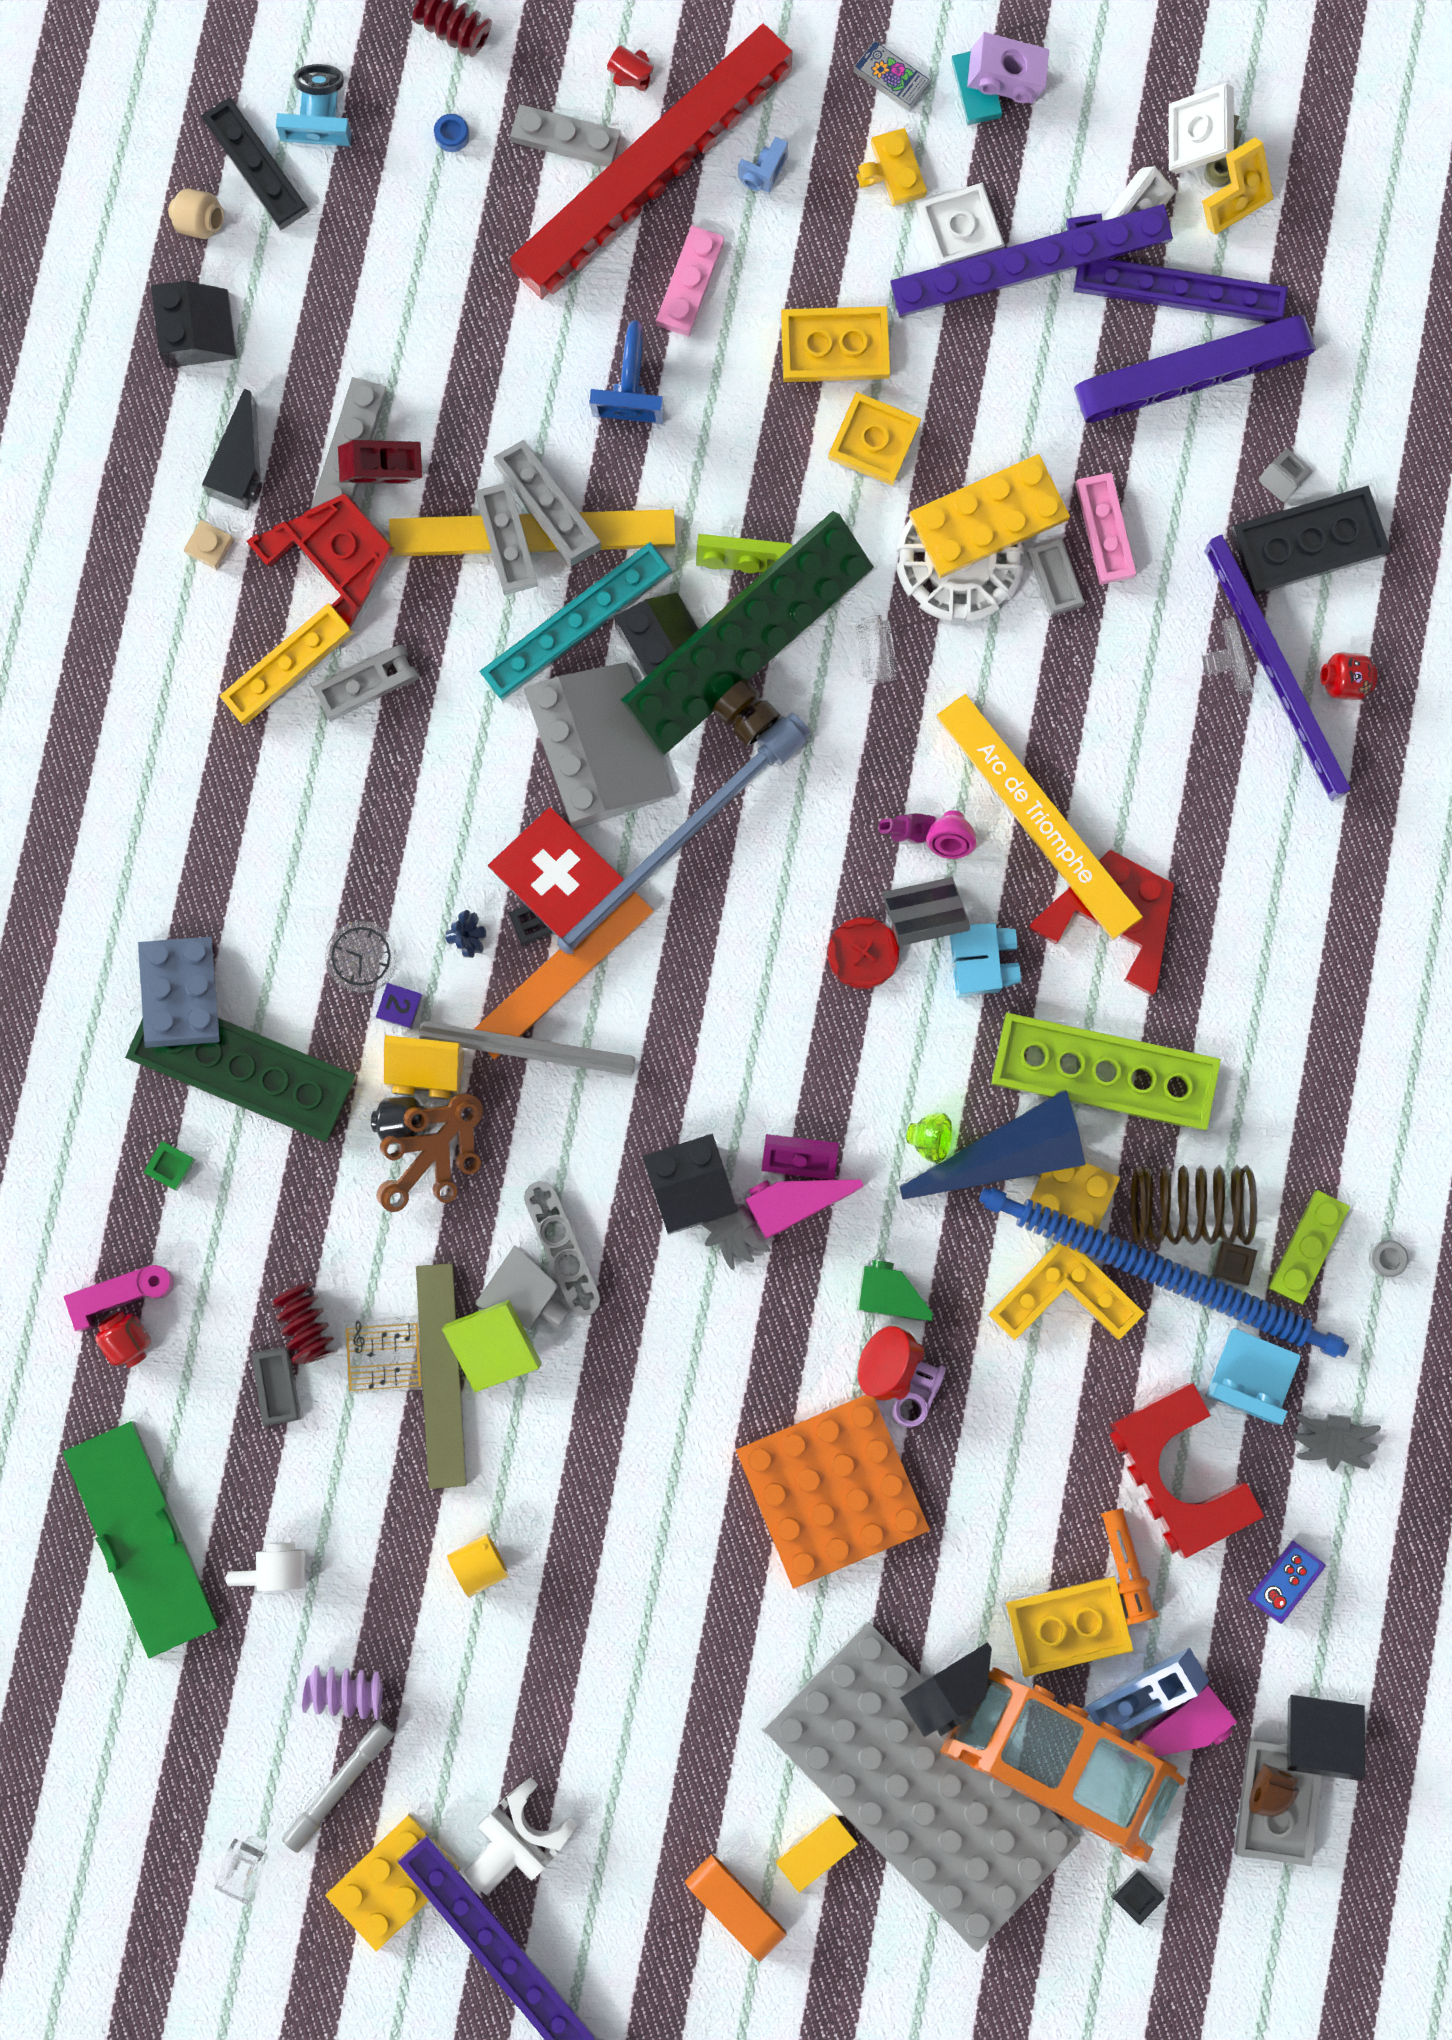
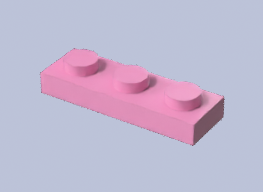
[656,225,724,337]
[1075,472,1136,585]

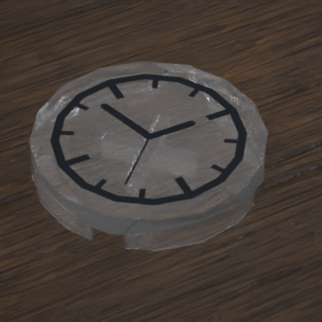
[325,921,399,994]

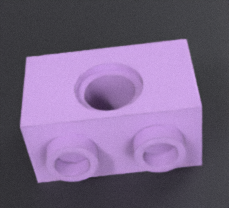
[967,32,1049,104]

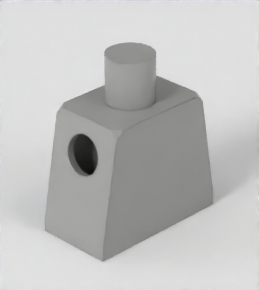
[475,1245,569,1330]

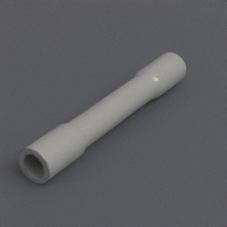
[281,1719,396,1853]

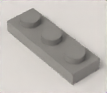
[510,104,621,167]
[475,482,538,596]

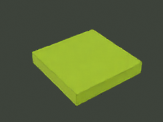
[442,1300,542,1392]

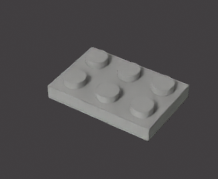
[1234,1739,1322,1866]

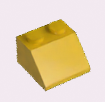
[384,1035,465,1100]

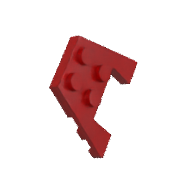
[246,493,394,646]
[1028,850,1174,996]

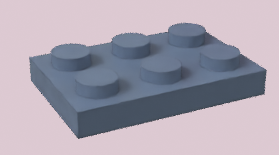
[138,937,220,1048]

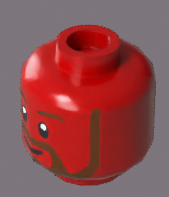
[95,1311,151,1368]

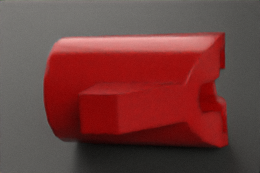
[607,45,654,91]

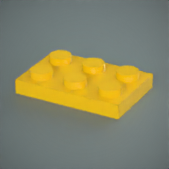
[781,306,890,382]
[1005,1576,1133,1677]
[325,1813,461,1952]

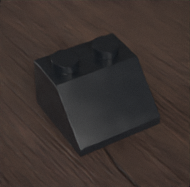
[151,281,237,368]
[614,592,699,678]
[642,1133,738,1235]
[900,1642,992,1738]

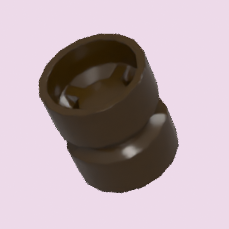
[712,678,781,747]

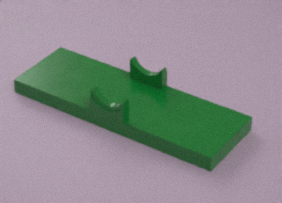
[63,1421,220,1659]

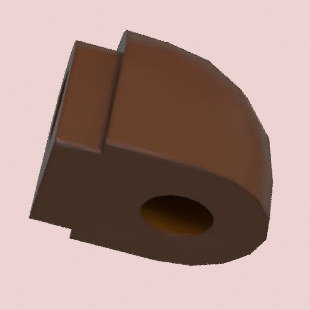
[1249,1763,1300,1817]

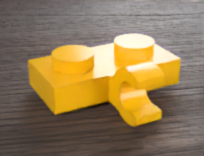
[856,128,927,207]

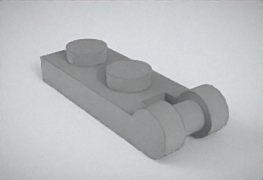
[312,645,420,722]

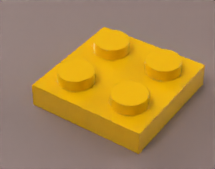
[828,392,921,486]
[1030,1162,1120,1231]

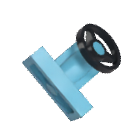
[276,64,352,147]

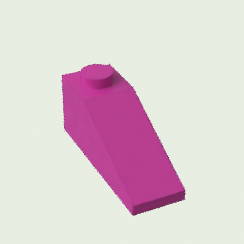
[745,1179,864,1240]
[1116,1685,1237,1763]

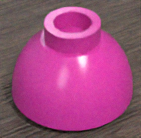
[926,810,976,859]

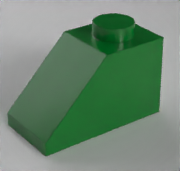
[857,1260,933,1322]

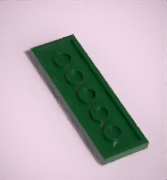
[125,1018,357,1143]

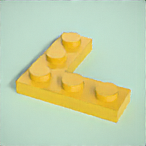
[987,1240,1145,1341]

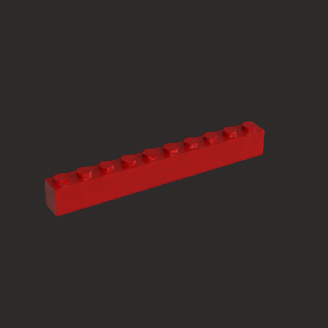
[510,23,793,300]

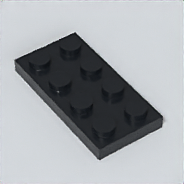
[1231,485,1391,596]

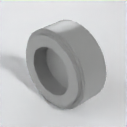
[1369,1240,1408,1278]

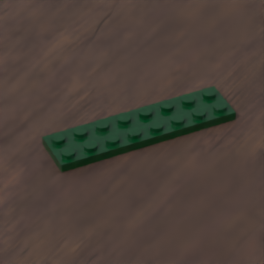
[621,511,874,755]

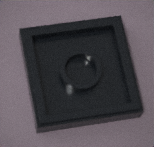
[1287,1695,1366,1781]

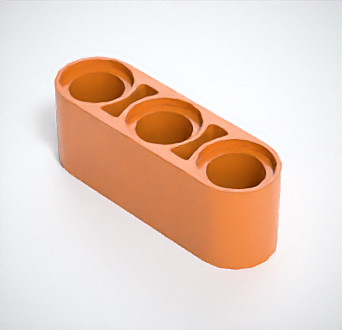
[684,1854,788,1962]

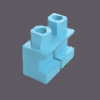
[949,923,1021,999]

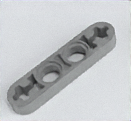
[524,1181,601,1316]

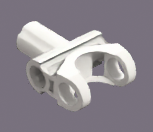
[464,1778,577,1895]

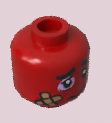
[1320,652,1378,700]

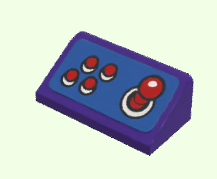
[1247,1540,1326,1624]

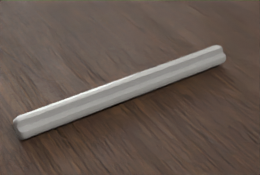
[419,1021,635,1075]

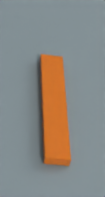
[474,892,654,1060]

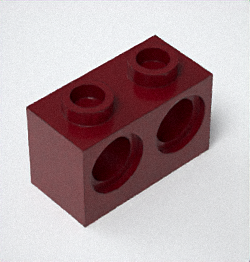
[338,440,422,484]

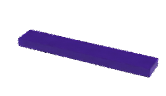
[1073,259,1288,323]

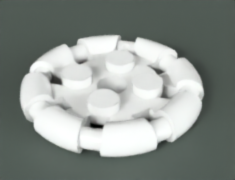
[896,519,1024,622]

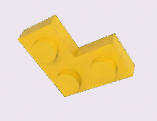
[1202,137,1274,235]

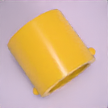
[447,1533,509,1598]

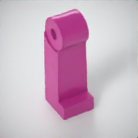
[63,1265,174,1332]

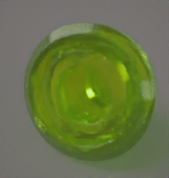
[906,1113,953,1164]

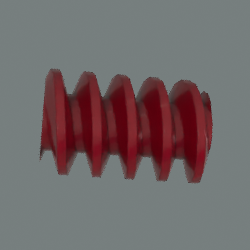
[412,0,492,57]
[271,1282,338,1364]

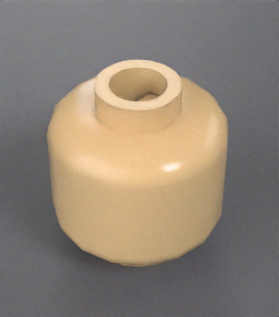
[168,188,224,239]

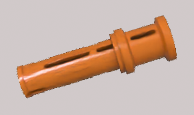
[1101,1508,1159,1625]

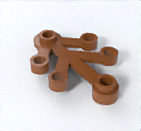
[376,1093,483,1212]

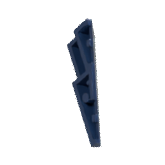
[899,1090,1086,1200]

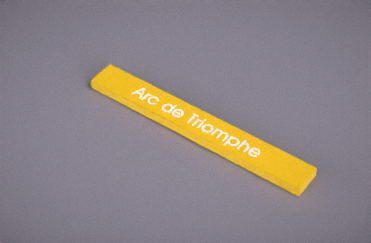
[937,694,1143,941]

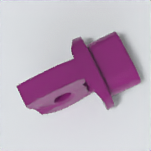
[879,813,936,844]

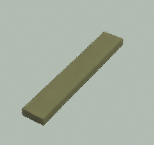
[416,1263,467,1489]

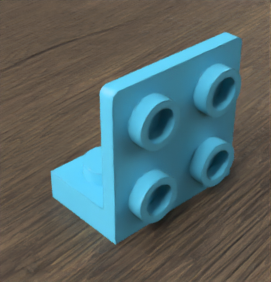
[1205,1329,1300,1425]

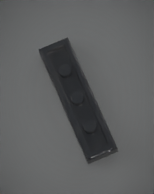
[201,97,309,231]

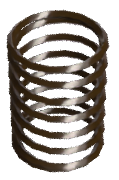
[1131,1165,1257,1245]

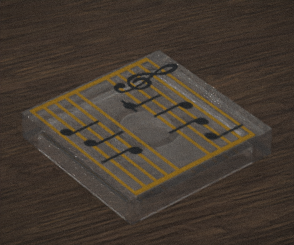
[344,1315,423,1395]

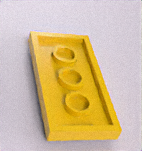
[909,454,1070,579]

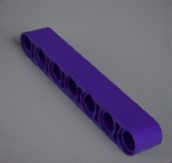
[1074,315,1316,423]

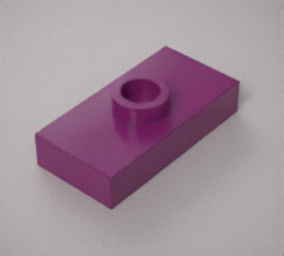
[761,1134,839,1180]

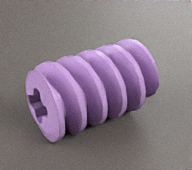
[302,1665,383,1721]

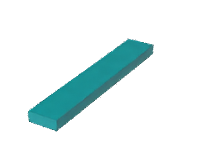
[479,542,672,701]

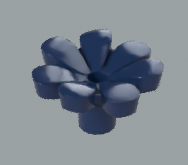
[445,910,487,958]

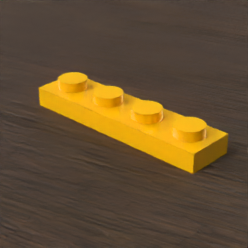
[220,603,354,725]

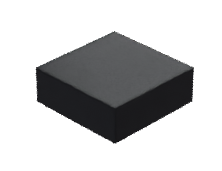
[1111,1868,1165,1925]

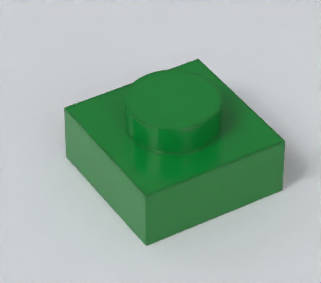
[143,1141,196,1191]

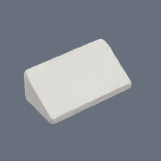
[1103,166,1176,221]

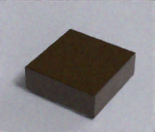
[1211,1241,1258,1286]

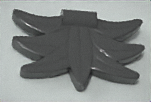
[701,1205,771,1270]
[1293,1414,1381,1471]

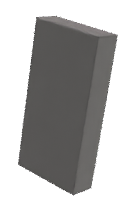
[251,1347,301,1426]

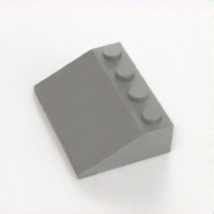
[524,662,675,830]

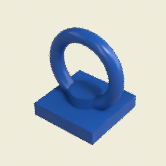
[589,320,665,424]

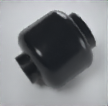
[371,1097,428,1145]

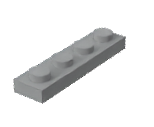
[311,377,387,509]
[493,440,601,567]

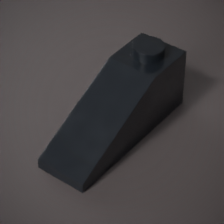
[202,389,262,511]

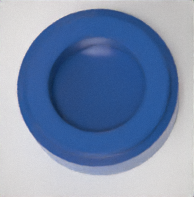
[434,114,470,152]

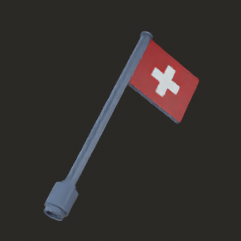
[487,713,811,954]

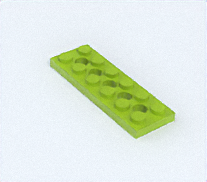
[991,1013,1221,1131]

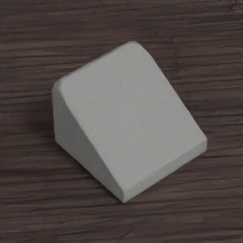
[1259,448,1313,502]

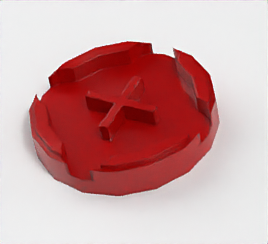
[828,917,900,990]

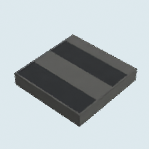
[882,877,970,946]

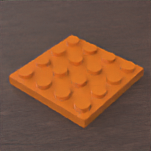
[736,1395,930,1589]

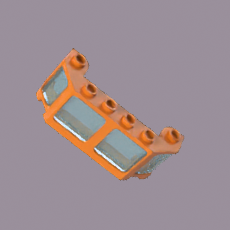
[940,1667,1186,1863]

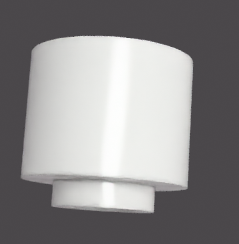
[226,1542,306,1591]

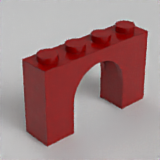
[1109,1383,1264,1559]

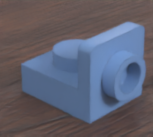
[738,136,788,193]

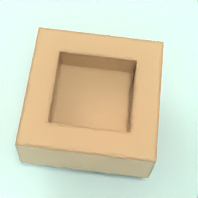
[184,520,234,570]

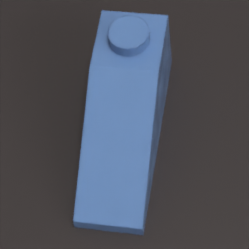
[1085,1648,1209,1732]

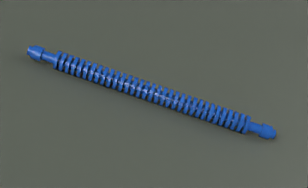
[979,1187,1349,1358]

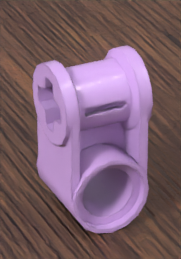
[892,1361,946,1428]

